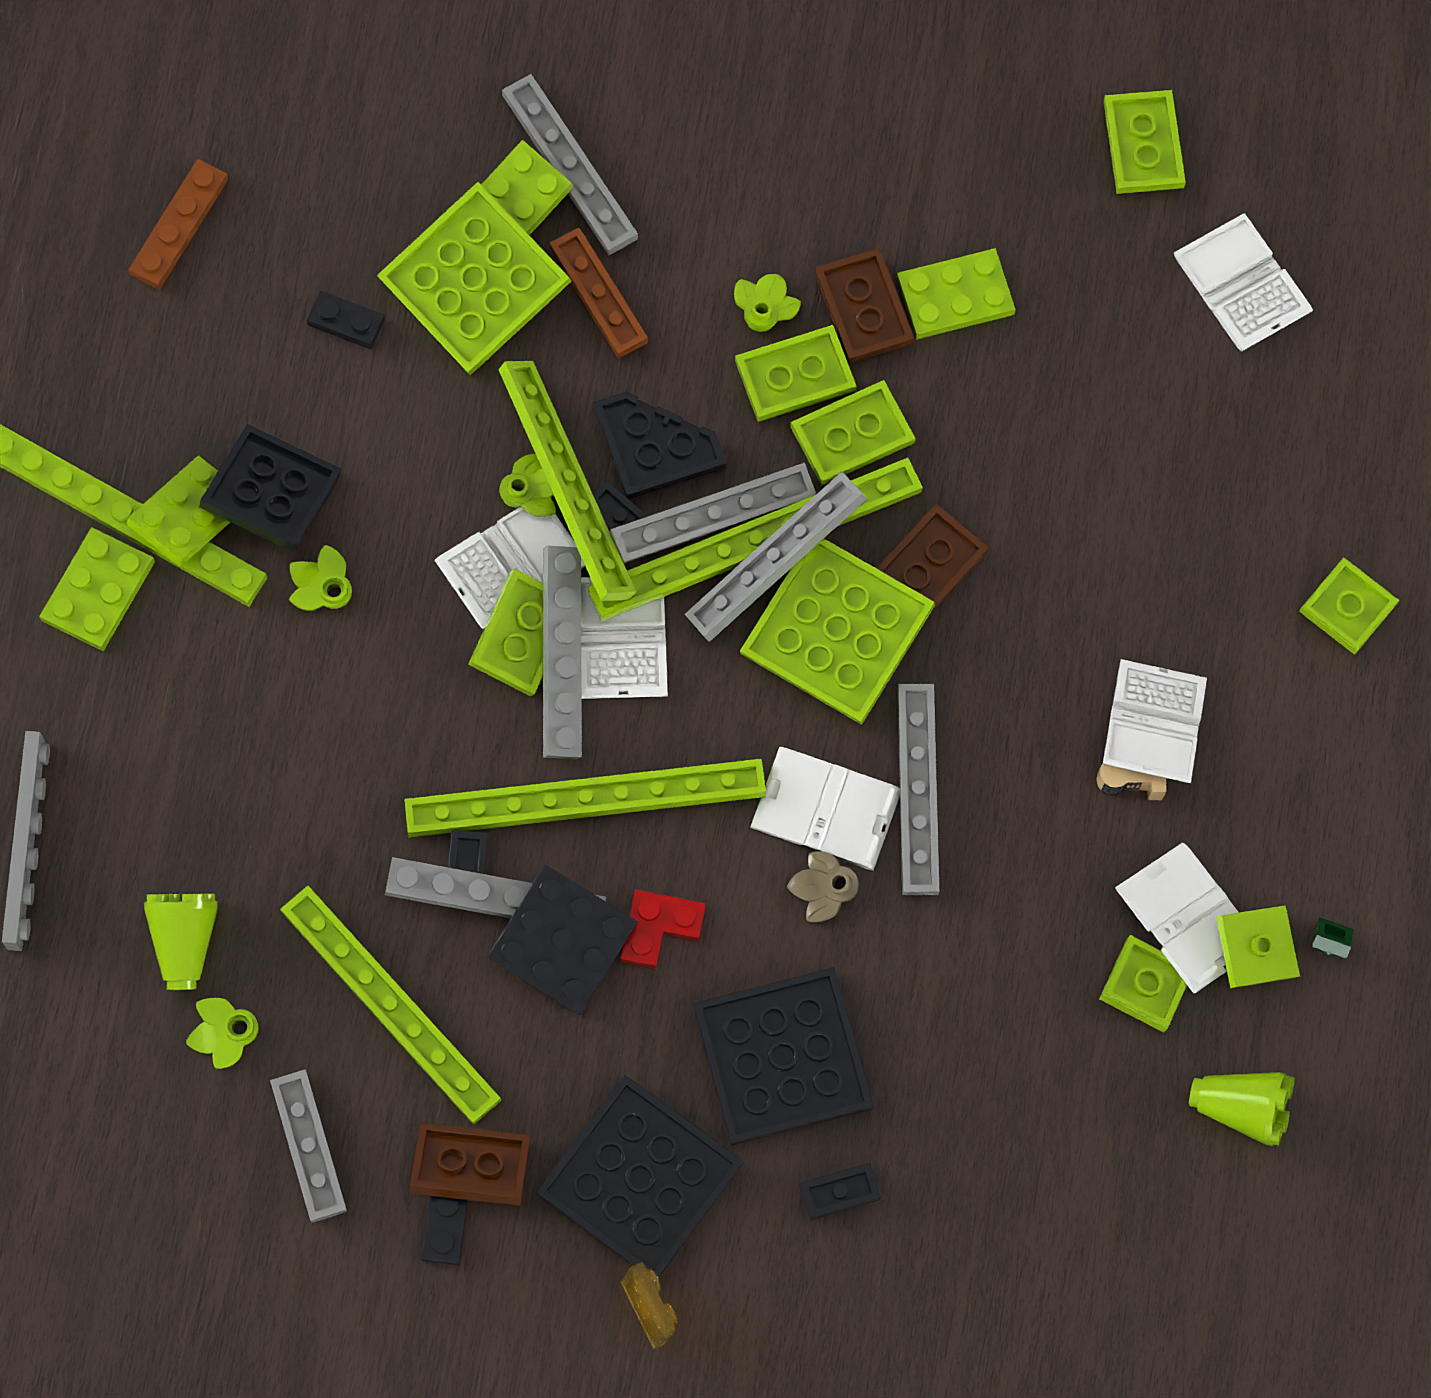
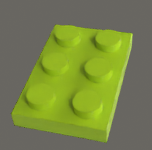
[1103,90,1186,194]
[481,140,574,236]
[896,248,1016,340]
[735,325,856,422]
[790,380,916,486]
[127,455,230,567]
[39,527,155,651]
[468,569,543,696]

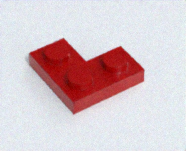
[621,889,706,969]

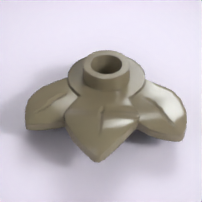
[787,851,859,923]

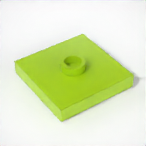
[1299,557,1400,655]
[1216,905,1300,989]
[1099,935,1187,1033]

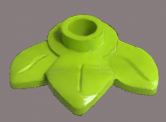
[734,274,801,332]
[499,454,556,517]
[289,545,352,611]
[186,998,259,1069]

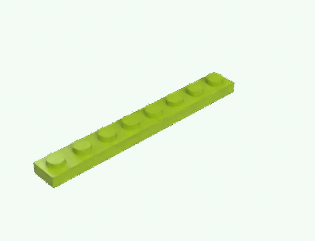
[499,361,636,601]
[280,886,501,1125]

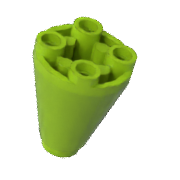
[144,893,218,990]
[1189,1072,1295,1146]

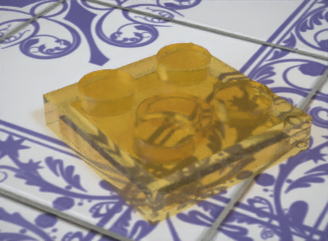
[621,1262,678,1349]

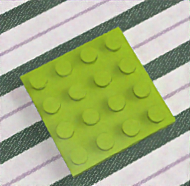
[377,182,571,375]
[740,539,935,725]

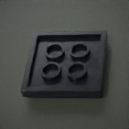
[199,424,342,553]
[487,864,638,1015]

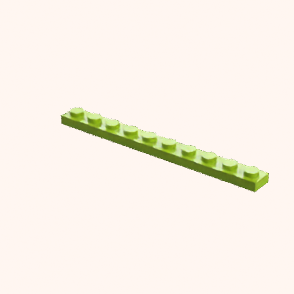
[0,424,267,607]
[587,458,923,622]
[404,759,766,837]

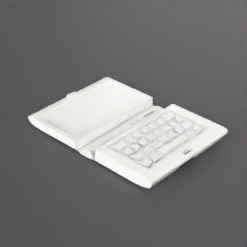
[1174,213,1313,351]
[434,506,585,629]
[581,577,668,699]
[1103,659,1207,783]
[750,747,900,871]
[1115,843,1239,993]

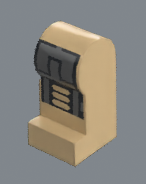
[1096,764,1166,800]

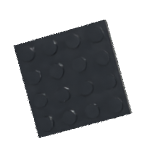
[693,967,874,1146]
[536,1075,744,1283]

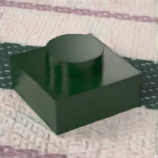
[1312,917,1354,959]

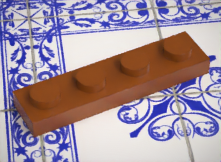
[128,159,228,290]
[549,227,648,359]

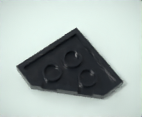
[593,392,726,499]

